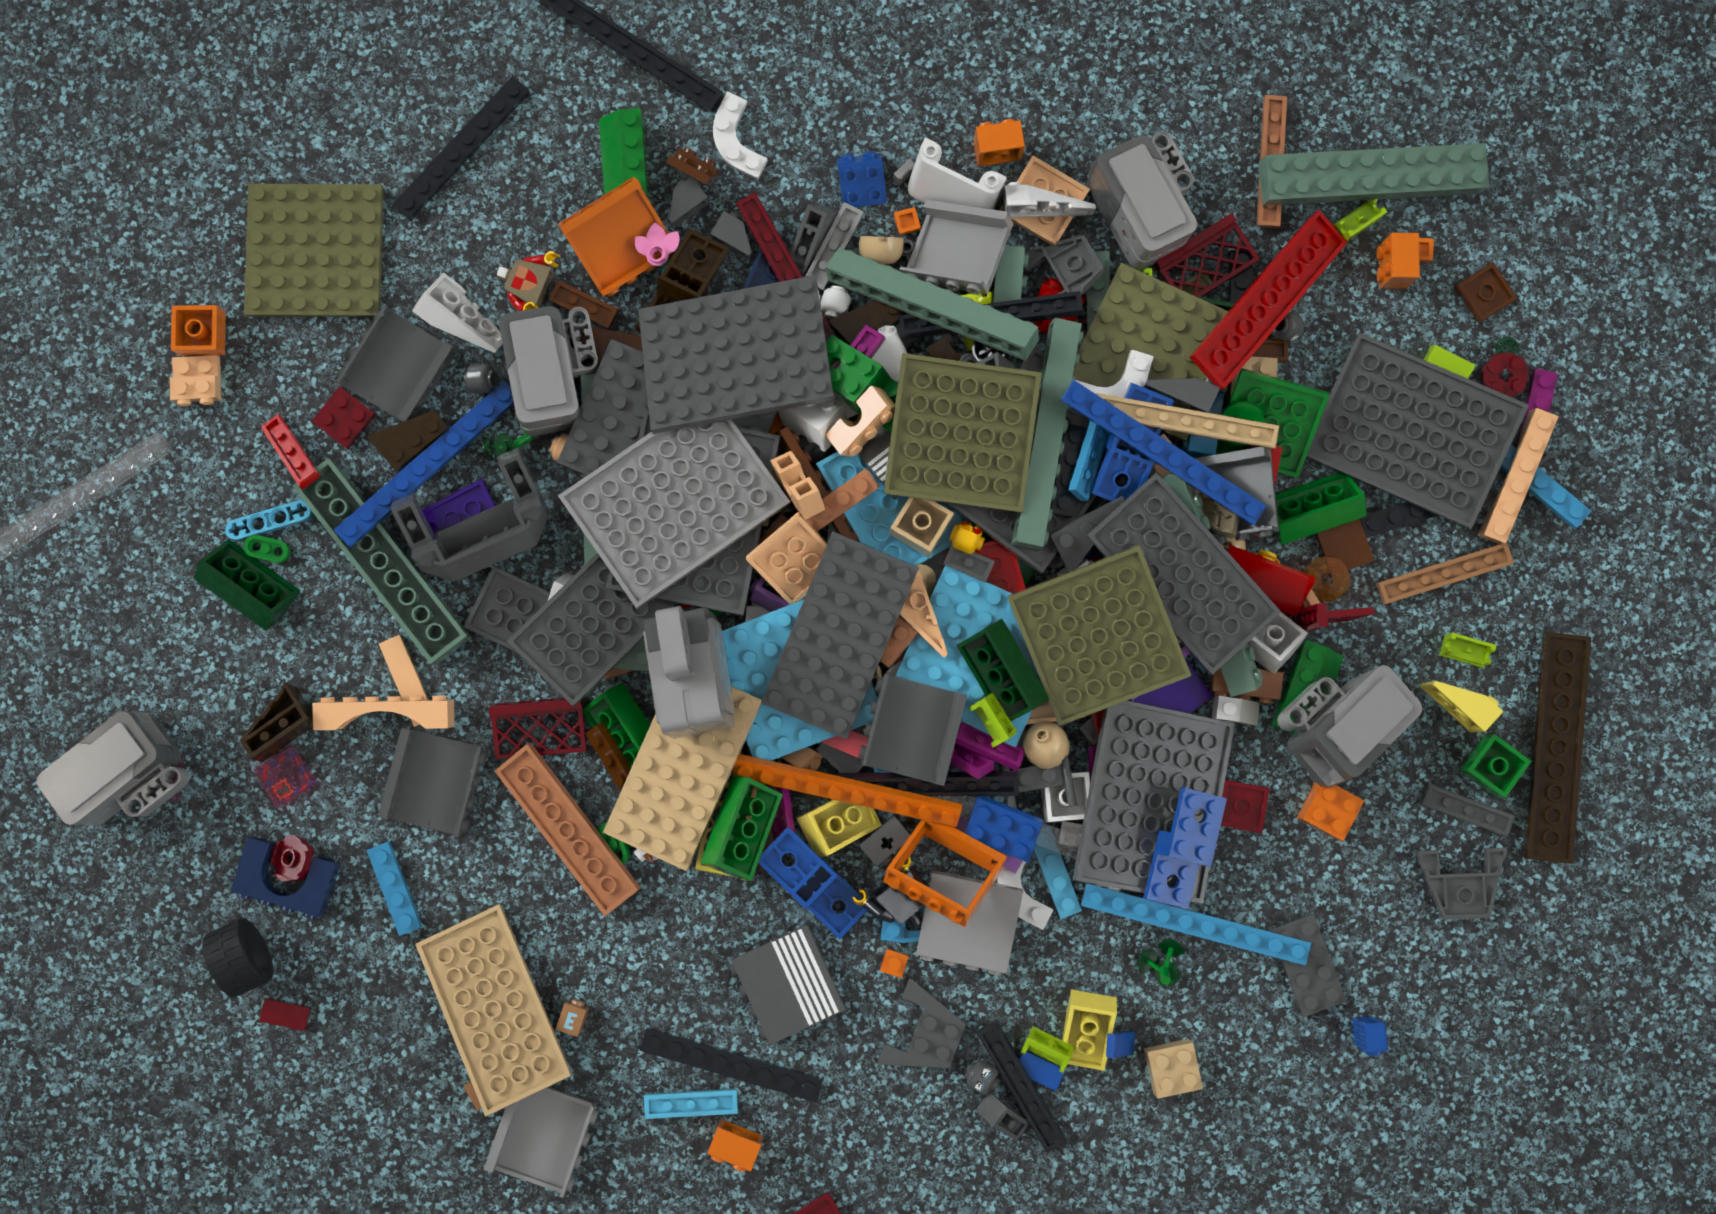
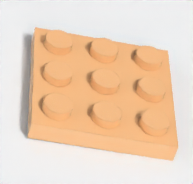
[999,156,1090,245]
[746,512,827,604]

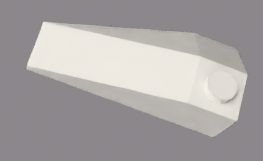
[1003,182,1096,218]
[412,272,502,353]

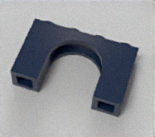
[230,837,341,919]

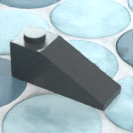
[790,203,837,276]
[1144,378,1220,413]

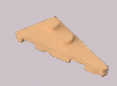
[900,570,948,658]

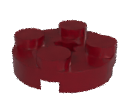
[1481,352,1529,397]
[270,835,314,882]

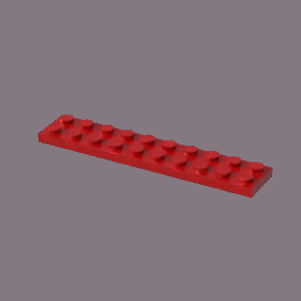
[1189,209,1347,391]

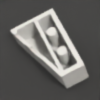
[779,400,849,452]

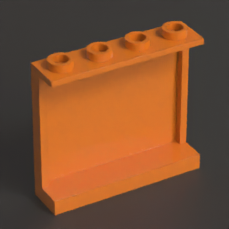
[558,177,675,297]

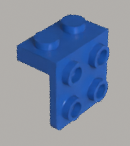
[836,151,887,208]

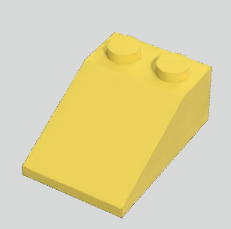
[1420,681,1503,733]
[796,799,882,858]
[1062,989,1117,1071]

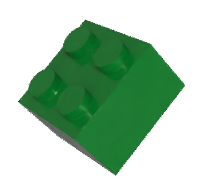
[1459,734,1532,798]

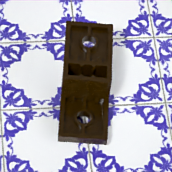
[636,229,730,333]

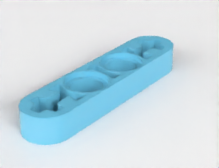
[225,500,314,541]

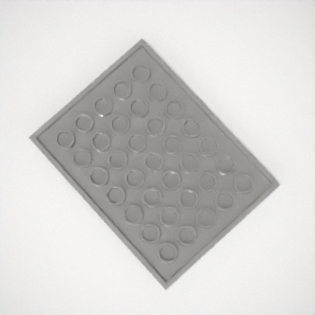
[558,419,791,609]

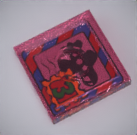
[254,746,318,809]

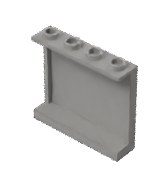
[899,199,1013,295]
[916,870,1023,976]
[484,1087,599,1198]

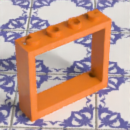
[883,820,1007,927]

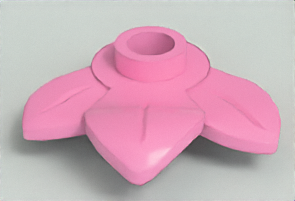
[635,223,680,267]

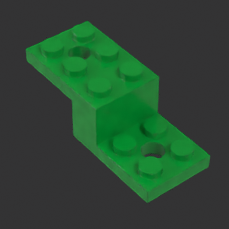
[826,335,898,434]

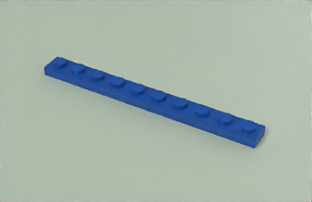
[1060,380,1266,525]
[334,381,514,548]

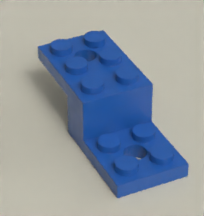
[1091,382,1174,501]
[1143,787,1227,909]
[758,827,867,939]

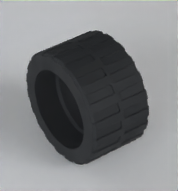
[202,918,273,998]

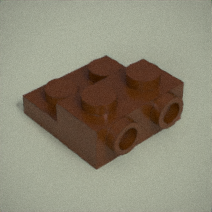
[666,147,720,186]

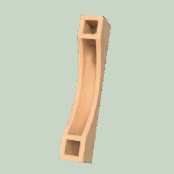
[1478,408,1559,544]
[312,695,455,730]

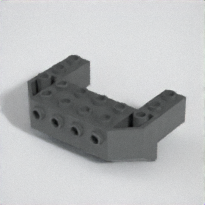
[391,447,548,582]

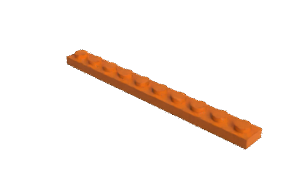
[732,754,962,827]

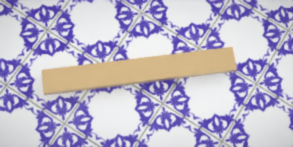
[1096,393,1279,449]

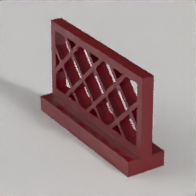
[1154,213,1260,297]
[1296,603,1375,633]
[489,697,587,760]

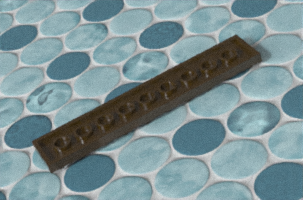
[1524,632,1591,864]

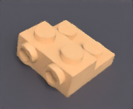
[170,355,221,406]

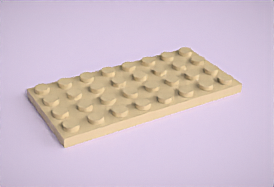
[603,686,762,871]
[415,904,572,1117]

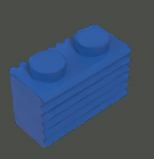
[1351,1016,1388,1056]

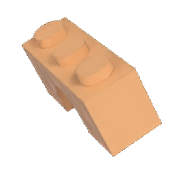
[825,386,895,457]
[770,451,825,520]

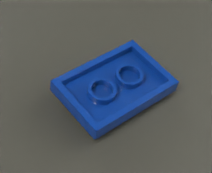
[965,796,1044,863]

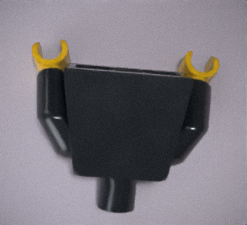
[853,857,924,928]

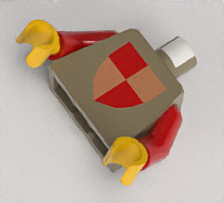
[497,251,560,311]

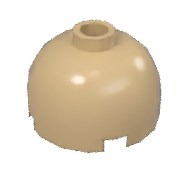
[859,236,904,266]
[1023,721,1070,769]

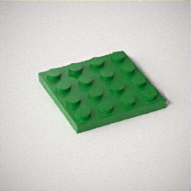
[1216,368,1330,478]

